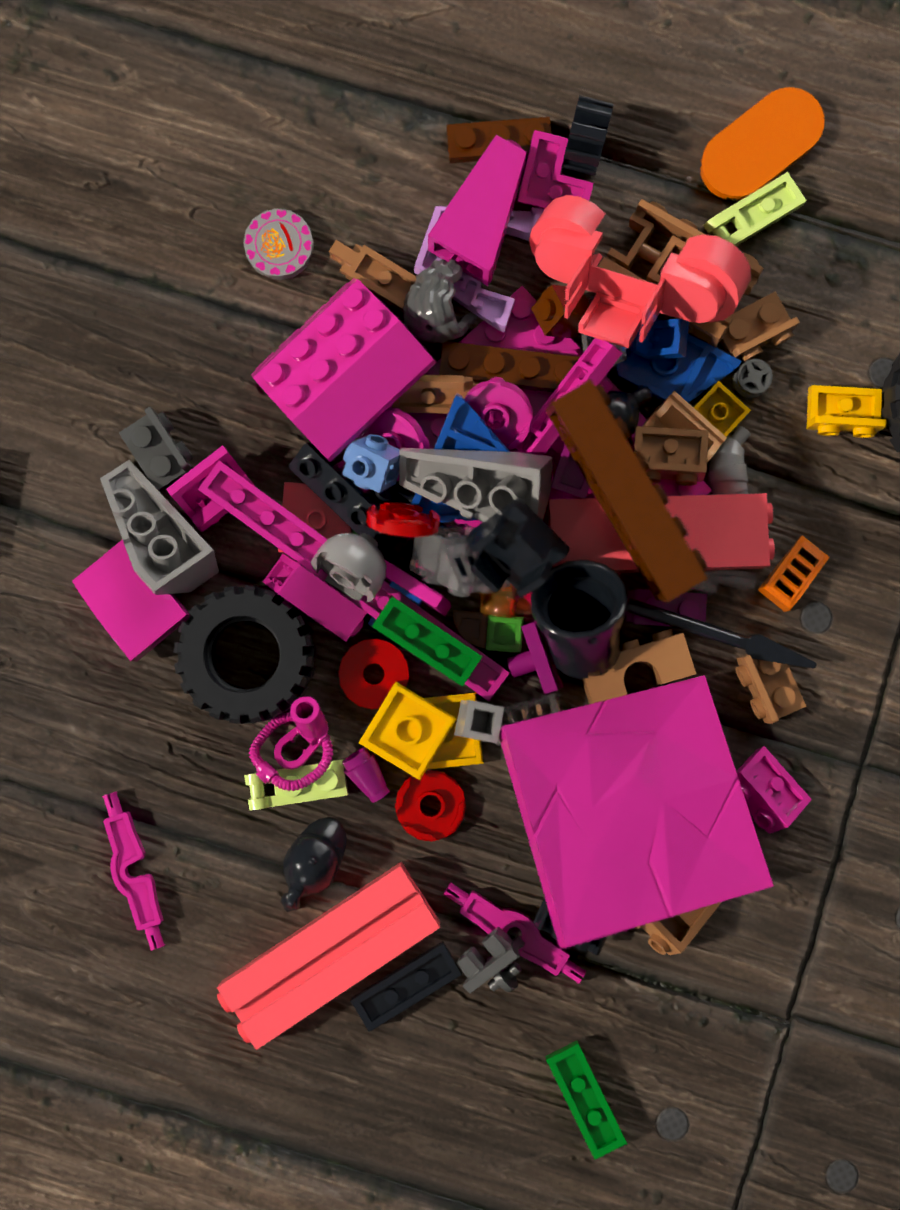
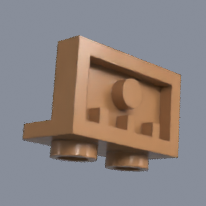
[720,291,800,362]
[634,426,709,486]
[736,641,807,724]

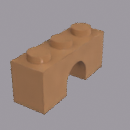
[581,629,696,704]

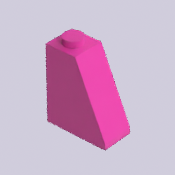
[263,554,367,642]

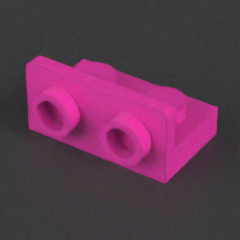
[736,746,812,834]

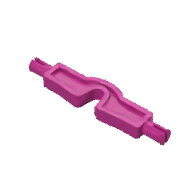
[102,791,165,951]
[443,882,586,984]

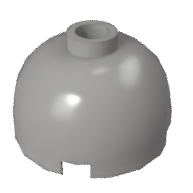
[311,533,386,602]

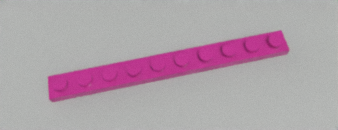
[198,460,509,701]

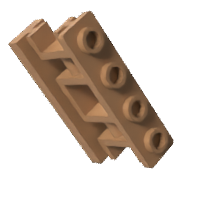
[598,199,764,348]

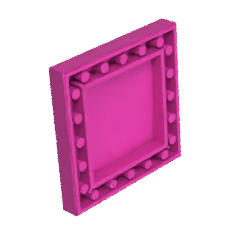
[499,675,773,948]

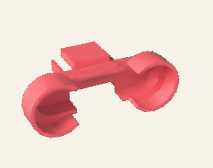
[529,195,751,349]

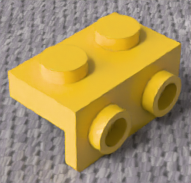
[807,385,887,438]

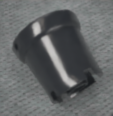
[531,560,629,679]

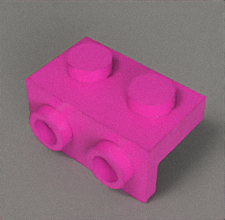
[166,445,256,532]

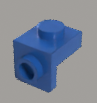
[630,318,689,360]

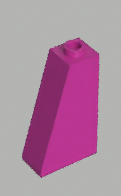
[428,135,527,286]

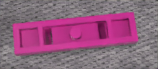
[510,338,623,456]

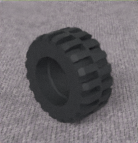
[174,585,317,724]

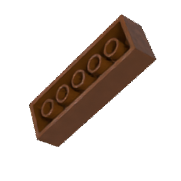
[545,379,708,602]

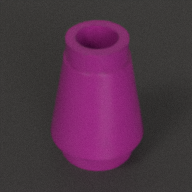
[342,747,390,803]

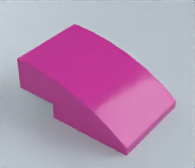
[72,540,191,662]

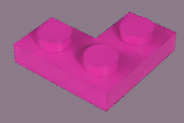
[517,130,594,209]

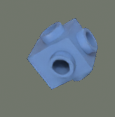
[342,434,400,493]

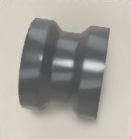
[732,359,773,400]

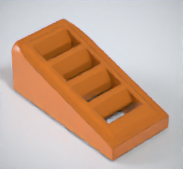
[758,535,830,612]

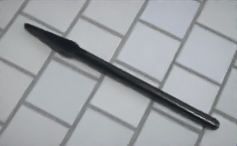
[628,597,817,669]

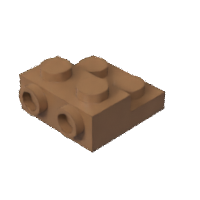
[634,902,722,956]

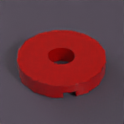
[366,502,440,537]
[338,639,409,709]
[395,769,466,842]

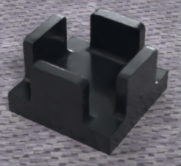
[466,497,570,598]

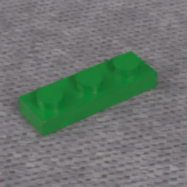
[372,596,483,687]
[545,1040,627,1160]

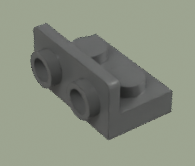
[119,406,194,492]

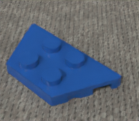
[617,318,741,403]
[411,393,510,522]

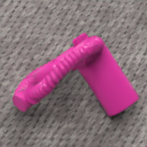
[249,696,333,791]

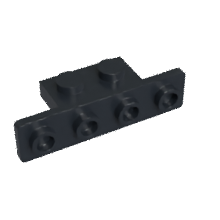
[289,442,410,563]

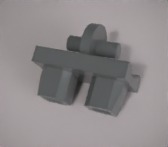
[457,927,525,994]

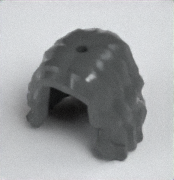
[403,259,477,344]

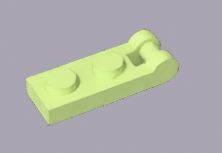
[704,172,806,247]
[244,759,349,810]

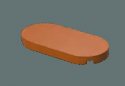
[700,87,825,200]

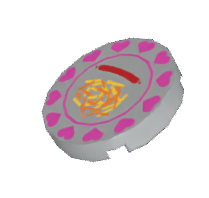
[243,208,314,280]

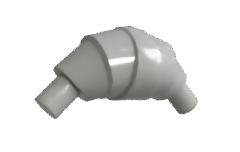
[707,426,751,495]

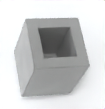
[454,700,504,743]

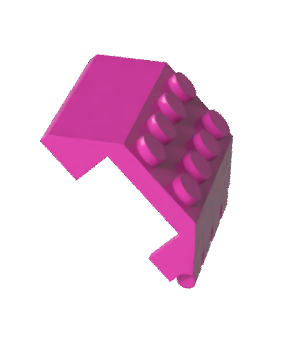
[251,278,436,462]

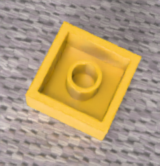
[693,381,751,437]

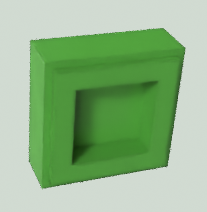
[486,615,524,653]

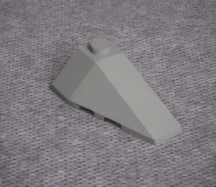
[399,448,553,522]
[100,460,219,595]

